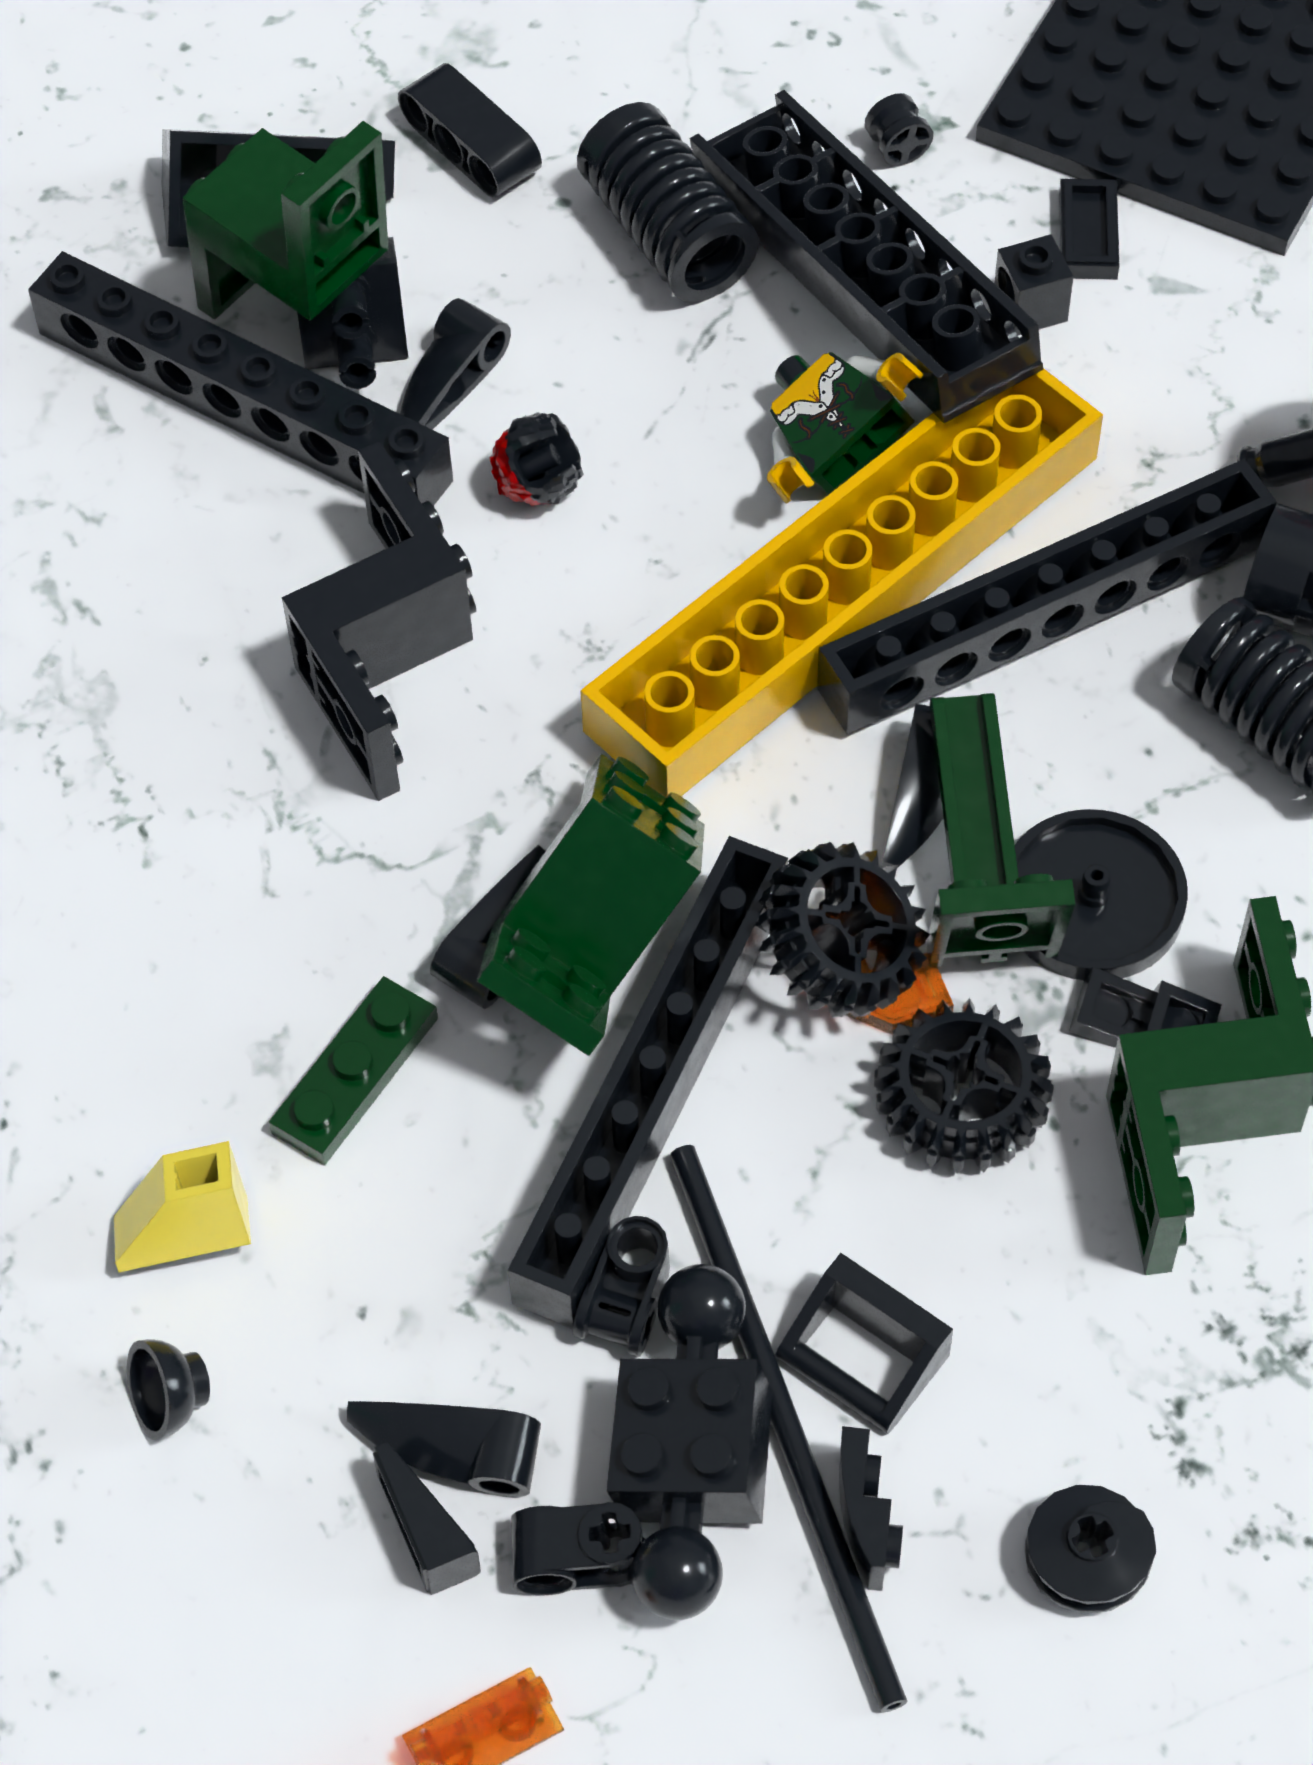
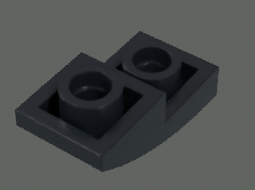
[839,1426,903,1591]

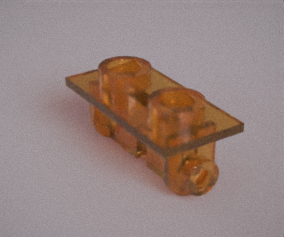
[402,1666,564,1765]

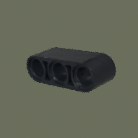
[398,63,542,198]

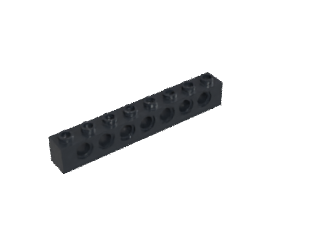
[28,251,453,506]
[817,459,1277,734]

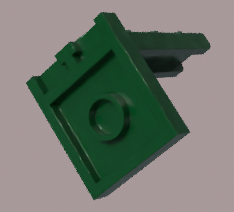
[926,693,1075,967]

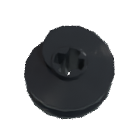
[1024,1485,1156,1614]

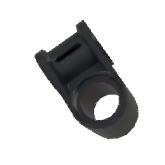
[573,1216,670,1357]
[511,1502,645,1596]

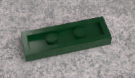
[269,976,438,1166]

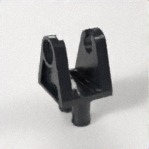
[297,237,409,389]

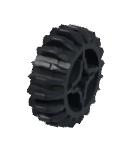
[755,842,930,1018]
[874,998,1054,1174]

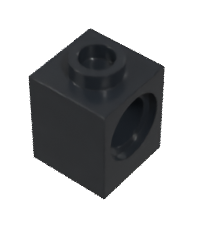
[994,234,1074,335]

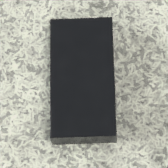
[1059,178,1120,280]

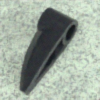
[400,298,511,430]
[881,703,943,869]
[430,845,546,1009]
[347,1401,541,1497]

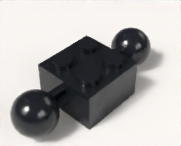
[606,1264,773,1620]

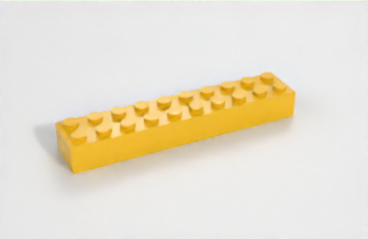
[580,368,1103,798]

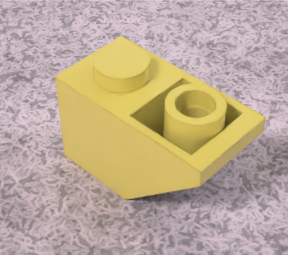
[114,1141,251,1272]

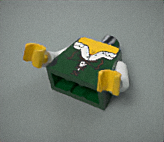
[767,352,924,504]

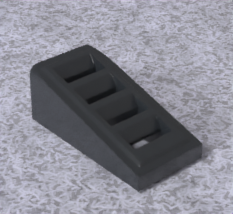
[373,1442,481,1595]

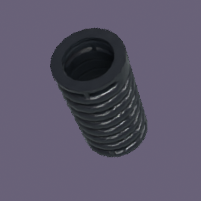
[577,102,759,302]
[1172,597,1313,794]

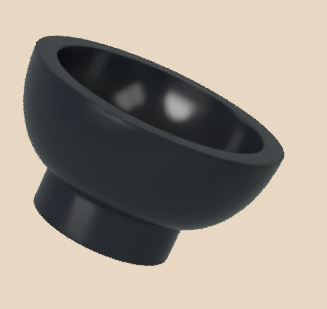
[126,1339,210,1440]

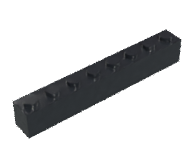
[507,836,788,1329]

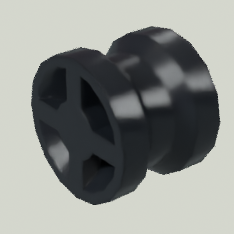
[864,93,934,166]

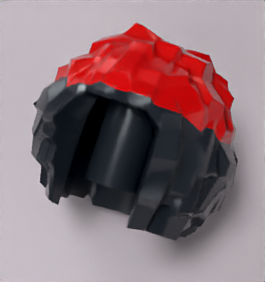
[489,412,584,506]

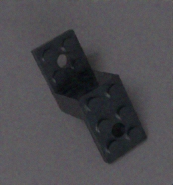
[281,440,476,801]

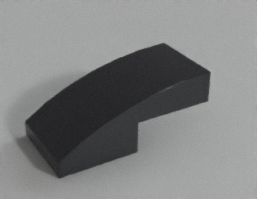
[1069,967,1222,1048]

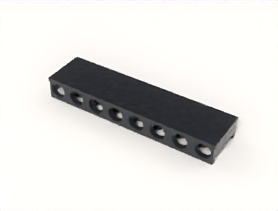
[689,90,1044,423]

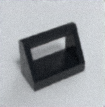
[775,1252,953,1434]

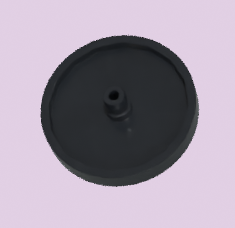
[1015,809,1188,981]

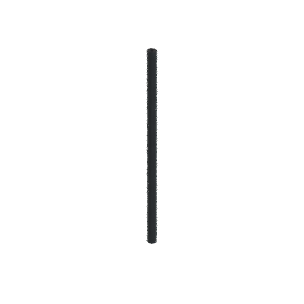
[670,1145,908,1712]

